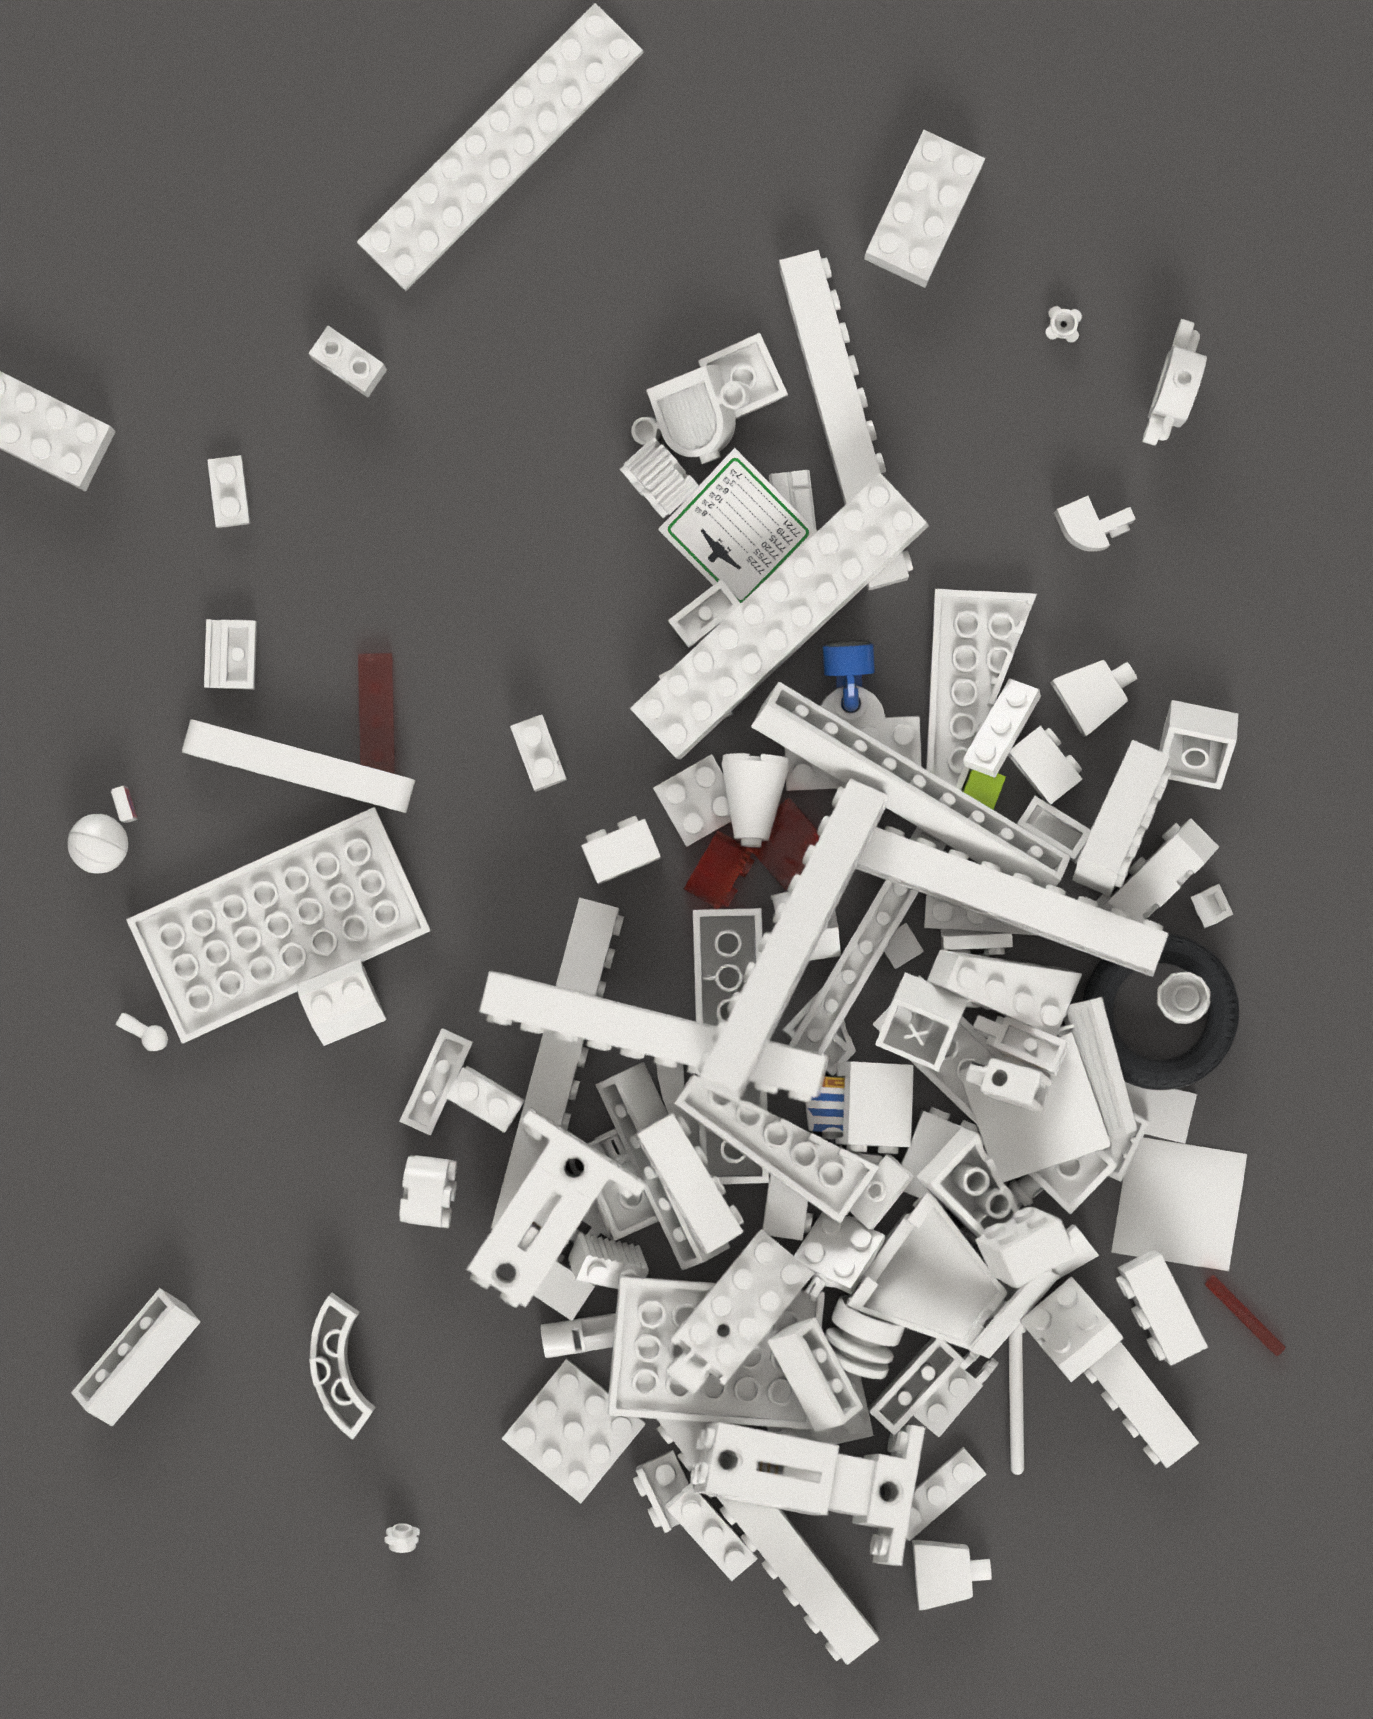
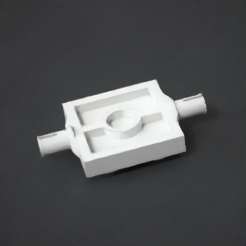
[794,1212,886,1301]

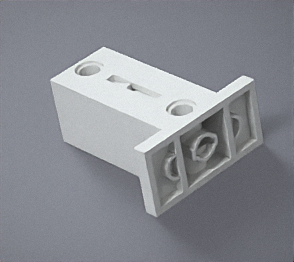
[467,1107,646,1308]

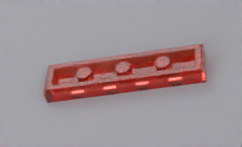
[358,653,395,774]

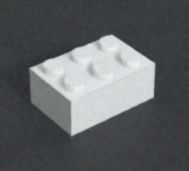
[1116,1250,1208,1366]

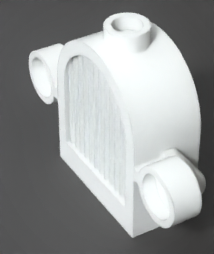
[1142,319,1207,446]
[631,365,750,464]

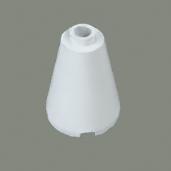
[721,753,789,847]

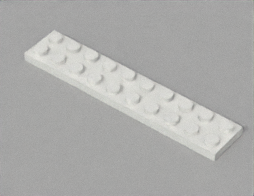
[357,3,643,291]

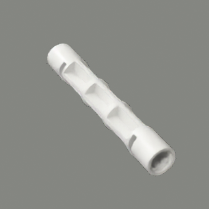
[540,1313,616,1358]

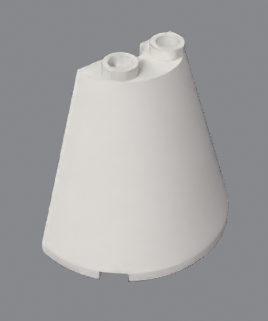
[847,1192,1007,1349]

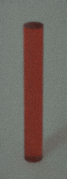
[1204,1274,1286,1357]

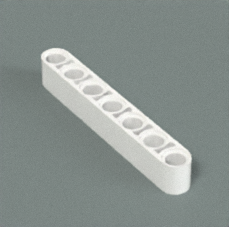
[182,719,415,813]

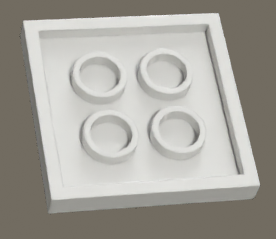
[502,1358,646,1503]

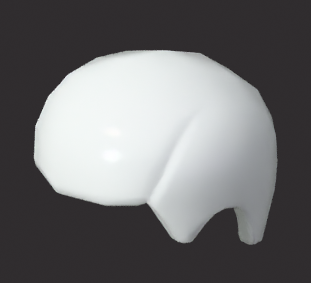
[1157,972,1210,1024]

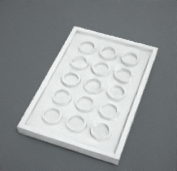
[607,1276,825,1429]

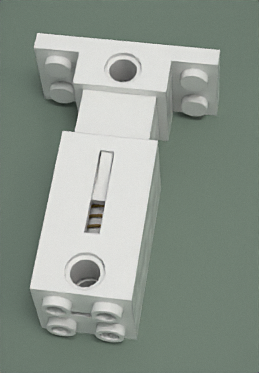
[690,1422,925,1565]

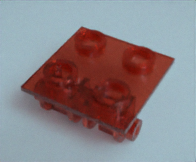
[749,798,820,890]

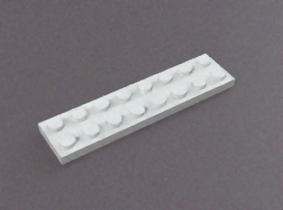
[872,975,1118,1215]

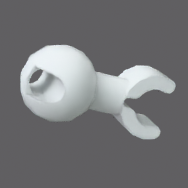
[116,1013,168,1051]

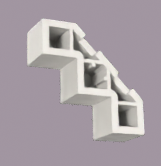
[1096,818,1219,924]

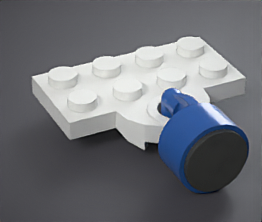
[784,640,922,791]

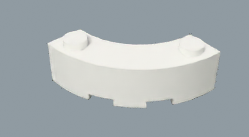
[309,1293,376,1440]

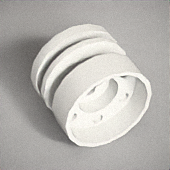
[825,1295,905,1379]

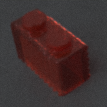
[683,830,755,910]

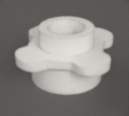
[1045,306,1082,343]
[385,1524,420,1553]

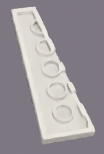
[673,1074,879,1223]

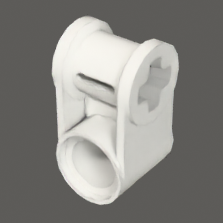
[569,1128,630,1175]

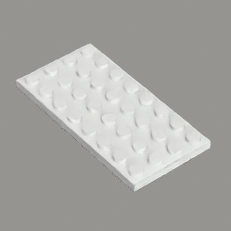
[126,807,431,1044]

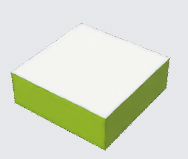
[884,923,924,969]

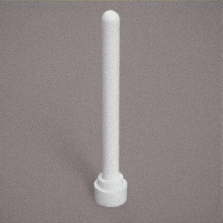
[1009,1322,1026,1475]

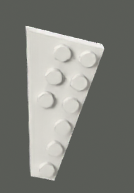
[926,589,1037,791]

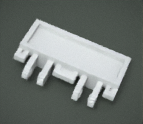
[1056,997,1137,1137]

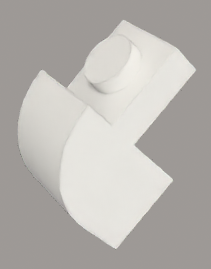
[1054,496,1135,552]

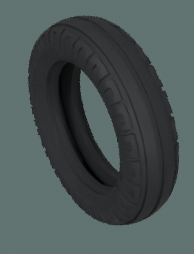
[1083,934,1239,1090]

